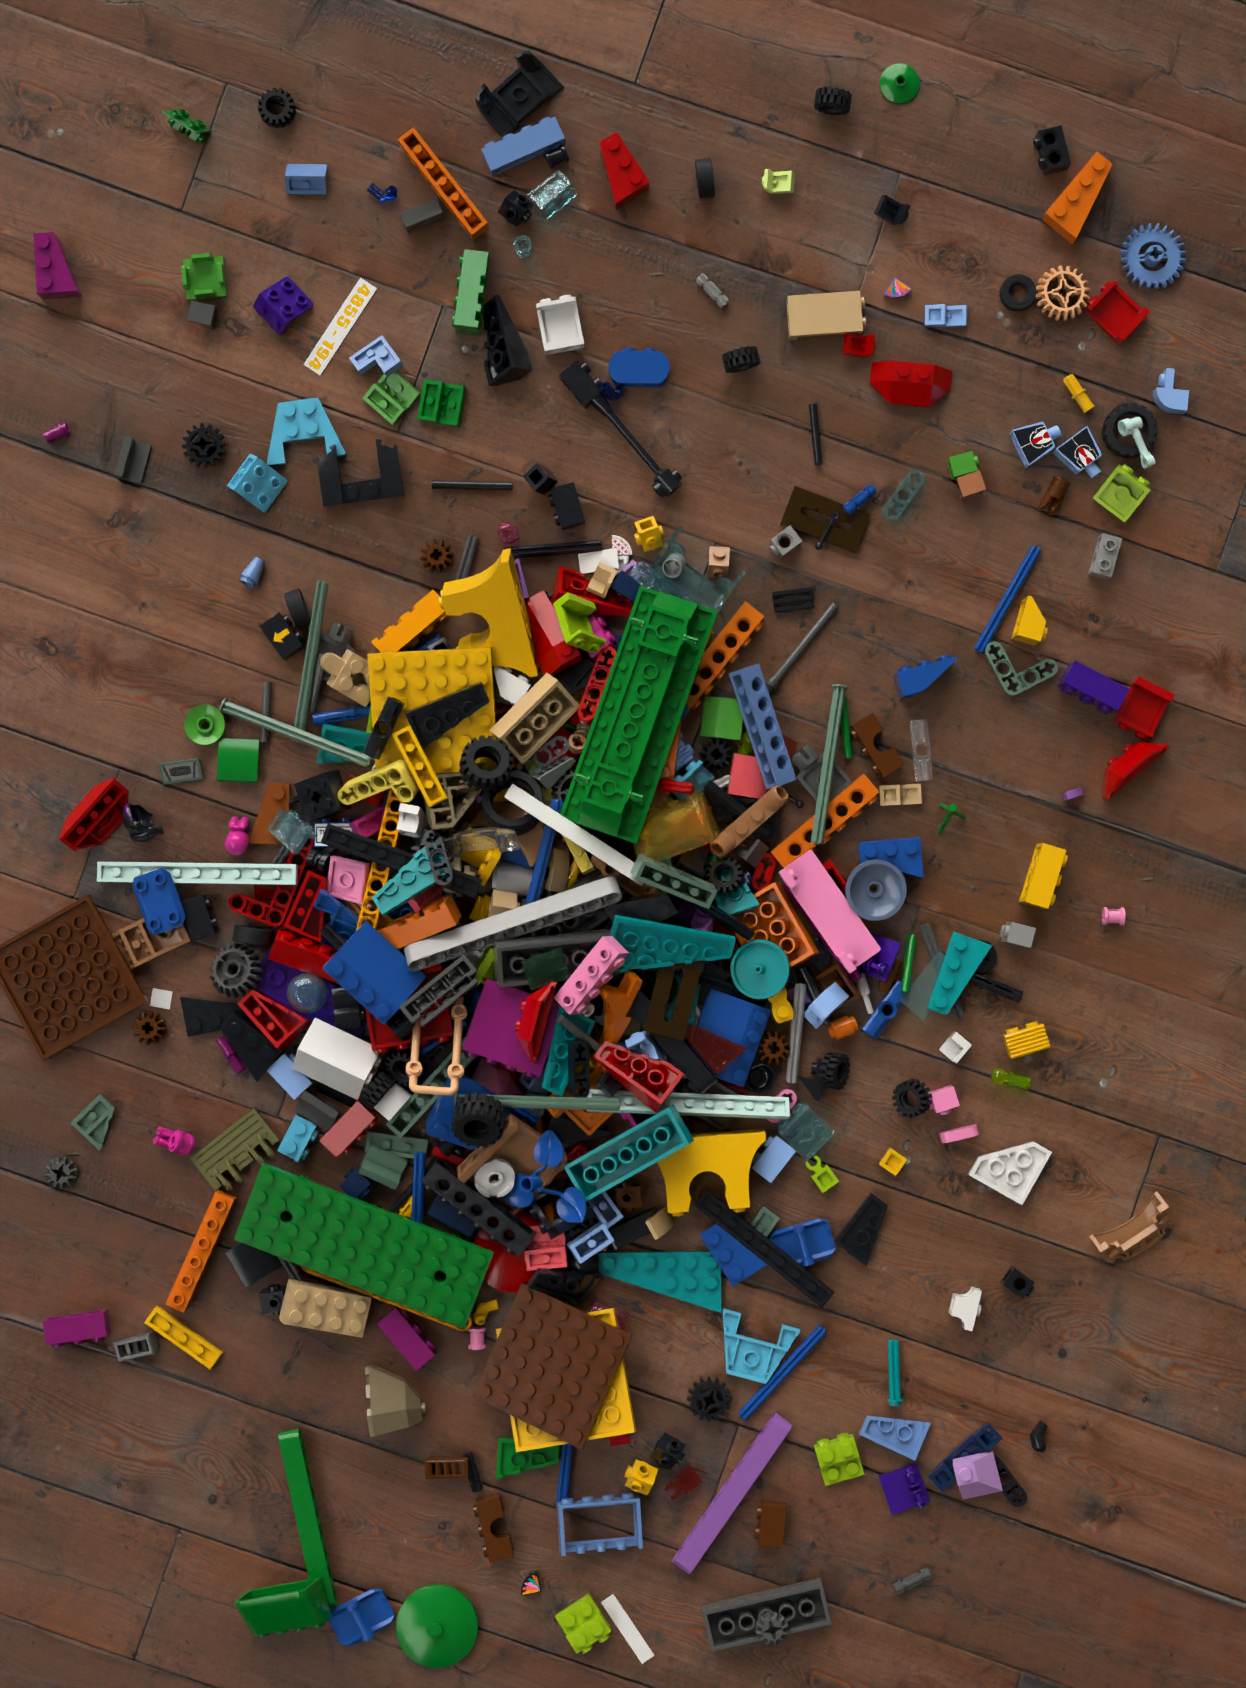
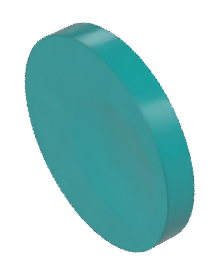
[731,940,790,999]

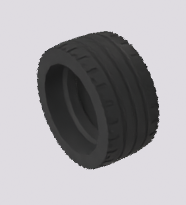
[482,770,544,836]

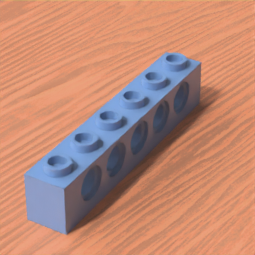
[729,664,796,789]

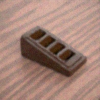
[425,1456,469,1479]

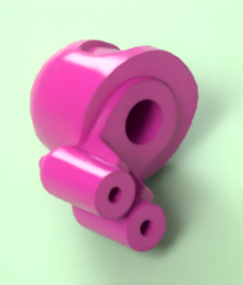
[225,816,249,855]
[153,1127,196,1156]

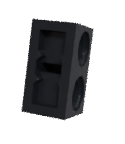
[1033,125,1071,175]

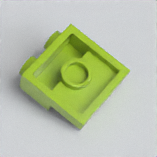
[1093,464,1151,523]
[814,1433,865,1486]
[555,1593,611,1654]

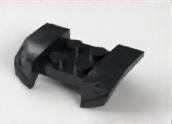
[476,50,564,138]

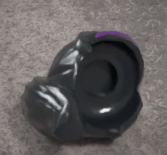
[121,803,164,843]

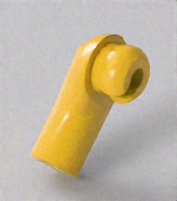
[473,1299,499,1325]

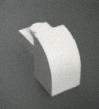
[374,1082,412,1121]

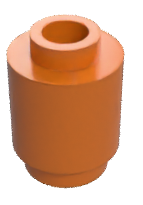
[827,1015,859,1041]

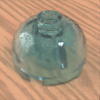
[287,973,328,1013]

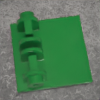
[162,108,211,143]

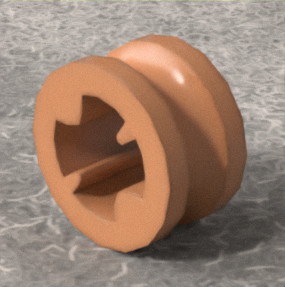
[567,733,586,754]

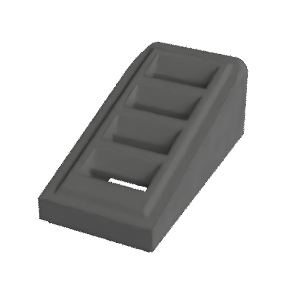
[532,756,576,790]
[113,1331,160,1362]

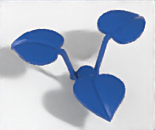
[500,1130,587,1223]

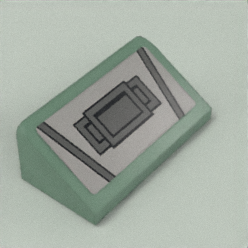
[158,758,203,785]

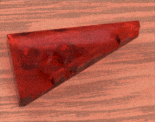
[670,1018,746,1075]

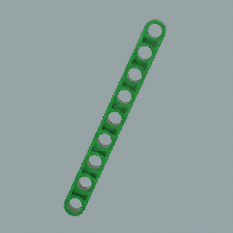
[278,1428,337,1609]

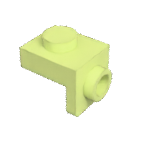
[762,169,795,194]

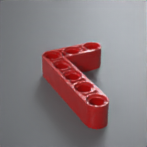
[228,832,315,927]

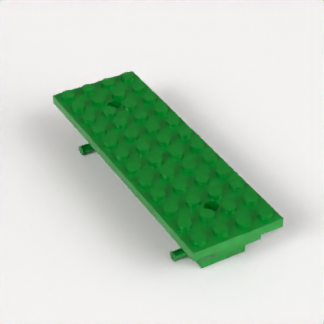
[560,586,718,844]
[234,1163,494,1329]

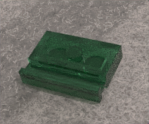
[521,948,570,991]

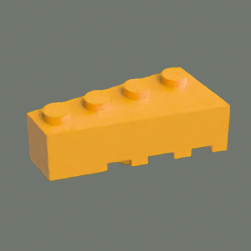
[371,590,449,653]

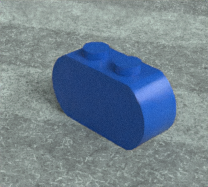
[609,348,670,388]

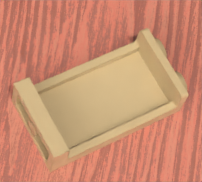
[786,291,866,340]

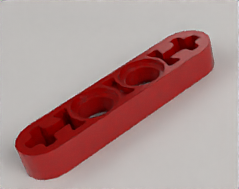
[578,646,617,723]

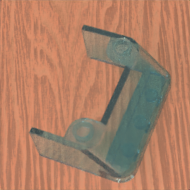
[645,526,746,615]

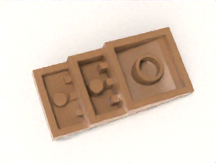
[112,918,191,970]

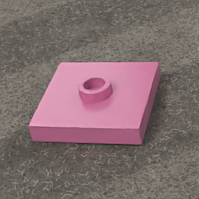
[326,856,370,904]

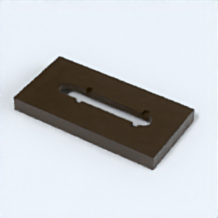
[780,486,870,553]
[643,960,703,1041]

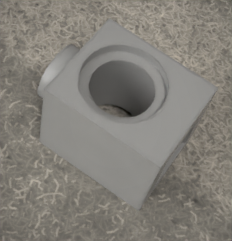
[769,525,802,558]

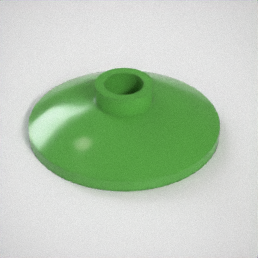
[184,704,225,745]

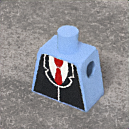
[1009,422,1062,469]
[1053,426,1102,479]

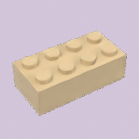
[489,673,580,764]
[279,1279,372,1338]

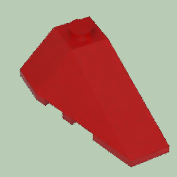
[551,566,634,616]

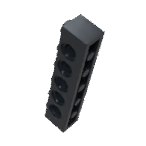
[421,1158,537,1256]

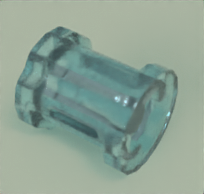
[513,235,532,258]

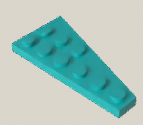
[610,915,736,972]
[599,1251,721,1313]

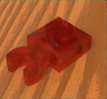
[664,1464,702,1500]

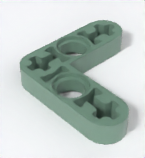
[984,641,1058,696]

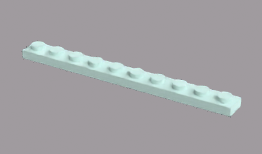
[97,862,298,885]
[586,1089,790,1119]

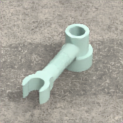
[1118,417,1155,469]

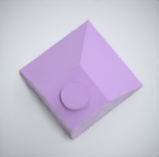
[953,1450,1003,1500]

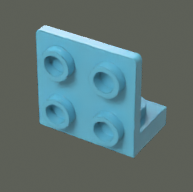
[227,454,287,512]
[672,760,715,806]

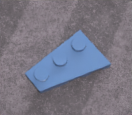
[859,1415,931,1461]

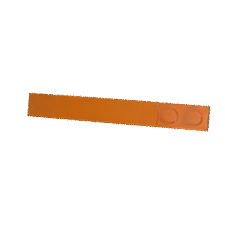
[547,970,643,1118]

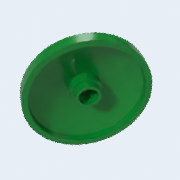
[396,1584,478,1668]

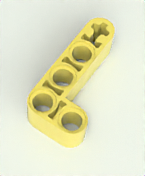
[337,760,420,805]

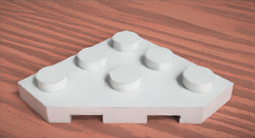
[968,1142,1052,1205]

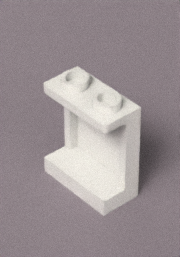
[536,295,585,355]

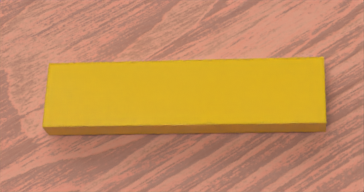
[144,1305,223,1370]

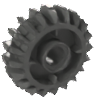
[209,943,264,998]

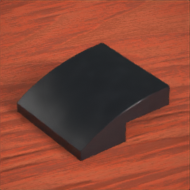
[225,1243,283,1288]

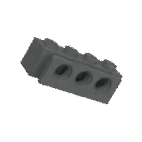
[399,955,478,1028]

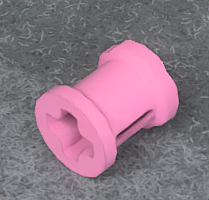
[1102,907,1125,926]
[468,1326,486,1350]

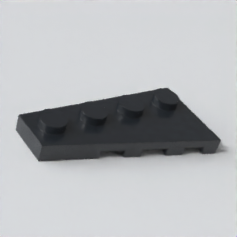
[405,681,490,749]

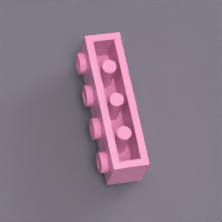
[554,936,628,1015]

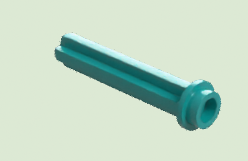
[887,1339,903,1406]

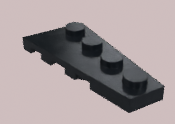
[699,792,781,843]

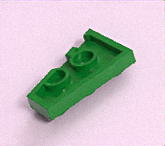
[496,1437,560,1479]

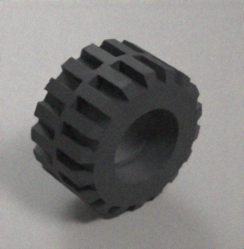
[459,735,513,793]
[451,1092,506,1148]

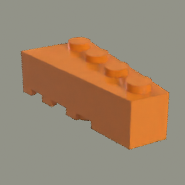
[1042,151,1113,244]
[377,894,462,951]

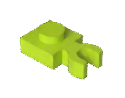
[805,1155,839,1193]

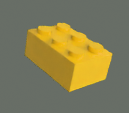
[1019,843,1068,909]

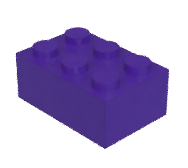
[1057,661,1129,715]

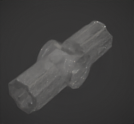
[909,719,933,781]

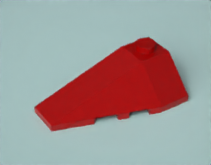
[526,590,582,676]
[593,1041,684,1113]

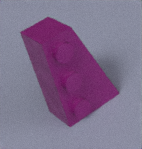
[33,232,82,299]

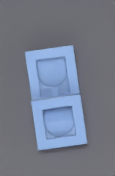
[925,304,968,327]

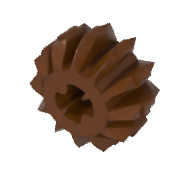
[420,539,454,574]
[132,1010,167,1045]
[756,1031,790,1065]

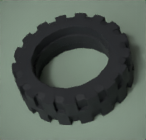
[1102,403,1158,459]

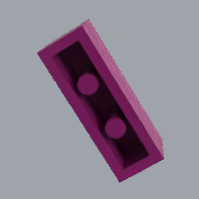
[377,1307,436,1371]
[43,1309,111,1348]

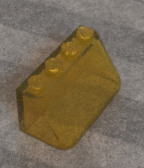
[633,792,719,862]

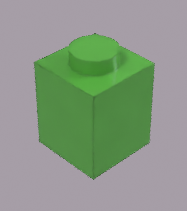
[947,451,979,480]

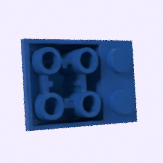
[893,654,957,699]

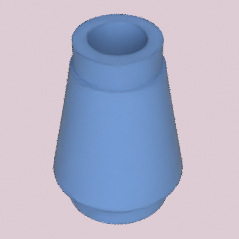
[240,557,265,588]

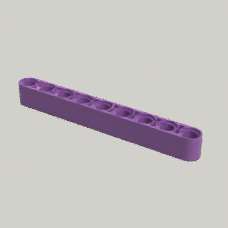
[672,1412,792,1574]

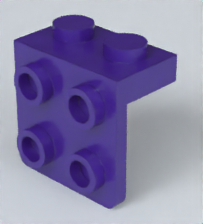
[253,277,313,336]

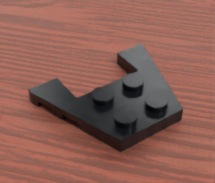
[540,651,613,696]

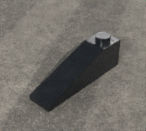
[484,295,532,386]

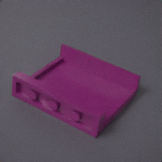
[462,978,560,1078]

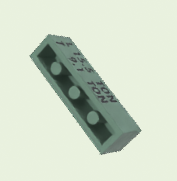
[631,853,717,909]

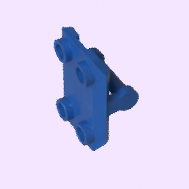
[133,868,186,935]
[769,1218,836,1266]
[328,1588,396,1646]

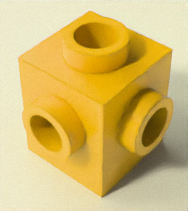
[634,516,665,552]
[624,1459,658,1495]

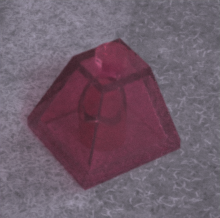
[472,1057,526,1096]

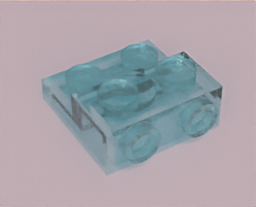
[776,1102,836,1161]

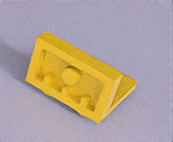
[455,827,505,886]

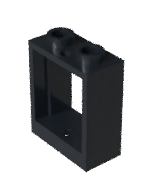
[528,1177,593,1240]

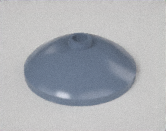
[845,859,907,921]

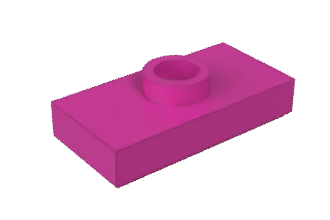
[349,806,392,838]

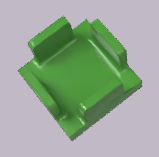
[181,253,228,301]

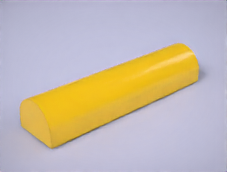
[392,725,448,808]

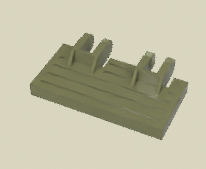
[190,1108,280,1191]

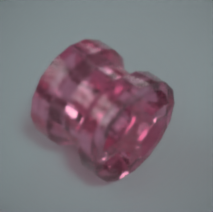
[497,522,518,544]

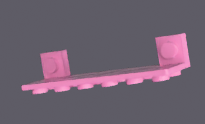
[778,850,881,973]

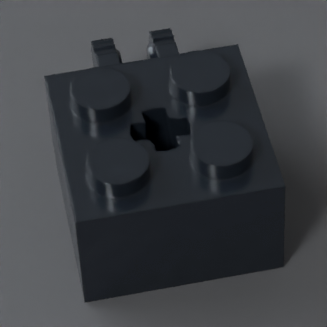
[289,770,351,823]
[672,839,710,902]

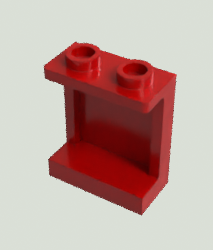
[1084,279,1151,345]
[1113,676,1175,740]

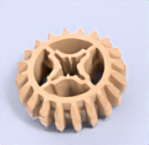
[1036,266,1090,321]

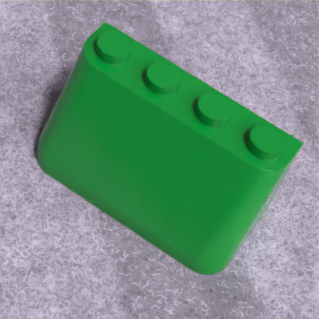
[235,1577,331,1638]

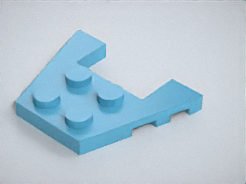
[267,397,346,466]
[722,1308,800,1384]

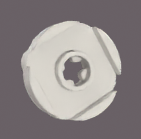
[473,1156,515,1197]

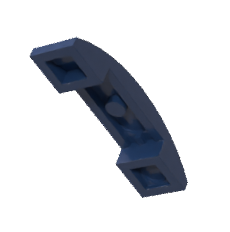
[928,1422,1003,1492]

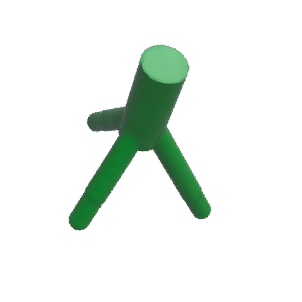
[938,803,966,834]

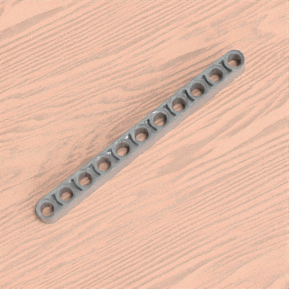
[404,876,622,971]

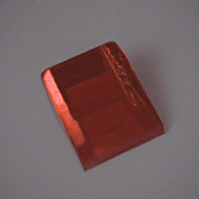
[254,884,277,901]

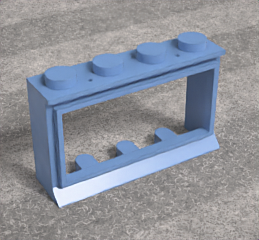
[556,1492,643,1556]

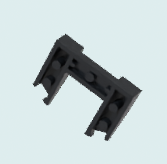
[317,439,404,507]

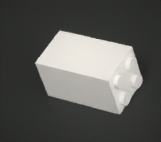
[292,1018,382,1100]

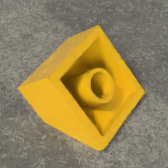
[1011,596,1048,646]

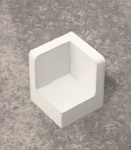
[939,1031,972,1064]

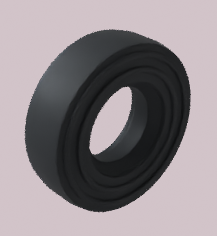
[1000,274,1036,312]

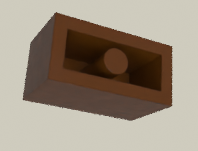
[754,1500,787,1548]

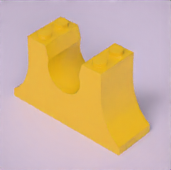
[439,548,539,677]
[657,1129,766,1216]

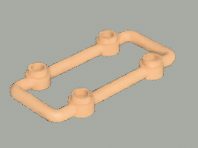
[405,987,467,1096]

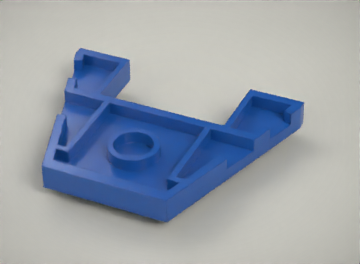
[313,889,359,950]

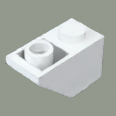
[493,666,532,705]

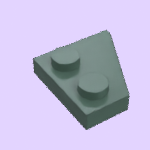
[71,1094,115,1150]

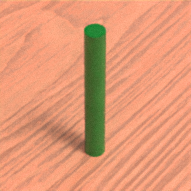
[841,697,853,758]
[901,934,917,994]

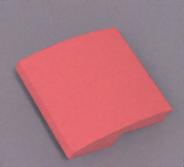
[727,753,767,799]
[524,1226,568,1271]

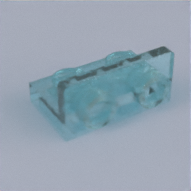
[527,169,577,219]
[267,810,317,854]

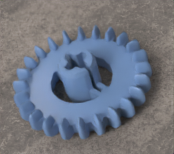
[1120,223,1187,290]

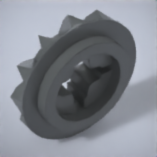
[44,1156,78,1189]
[756,1612,789,1646]

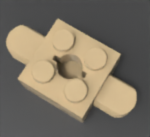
[320,649,371,707]

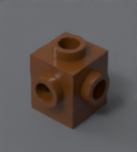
[612,1181,642,1212]

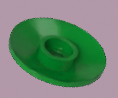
[880,63,920,104]

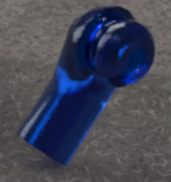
[367,183,397,202]
[600,381,624,401]

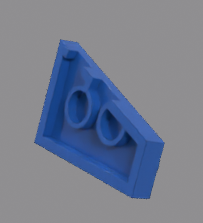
[700,1223,767,1286]

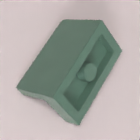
[359,1144,408,1190]

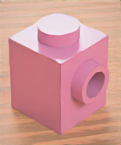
[928,1085,960,1115]

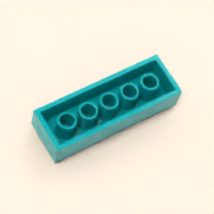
[564,1104,694,1201]

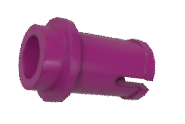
[43,422,71,444]

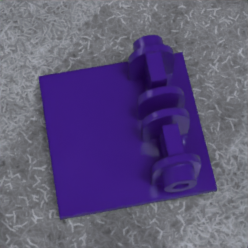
[856,932,902,982]
[878,1462,930,1515]

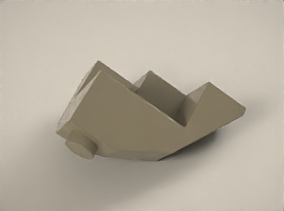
[421,763,486,830]
[365,1364,427,1437]

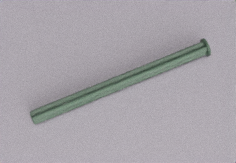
[290,581,329,742]
[811,684,848,845]
[219,698,371,767]
[454,1092,620,1111]

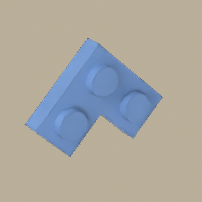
[349,335,403,377]

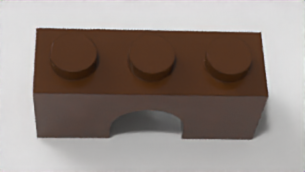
[850,713,905,778]
[473,1492,514,1563]

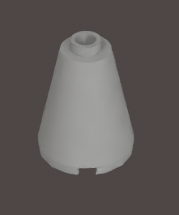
[492,860,547,897]

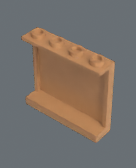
[457,1113,568,1215]

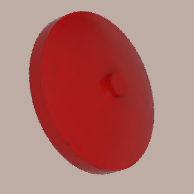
[473,1210,539,1293]

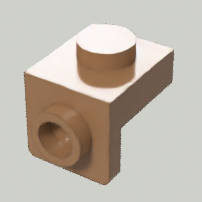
[708,546,730,579]

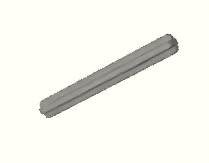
[786,983,806,1083]

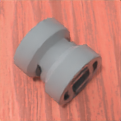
[662,553,686,578]

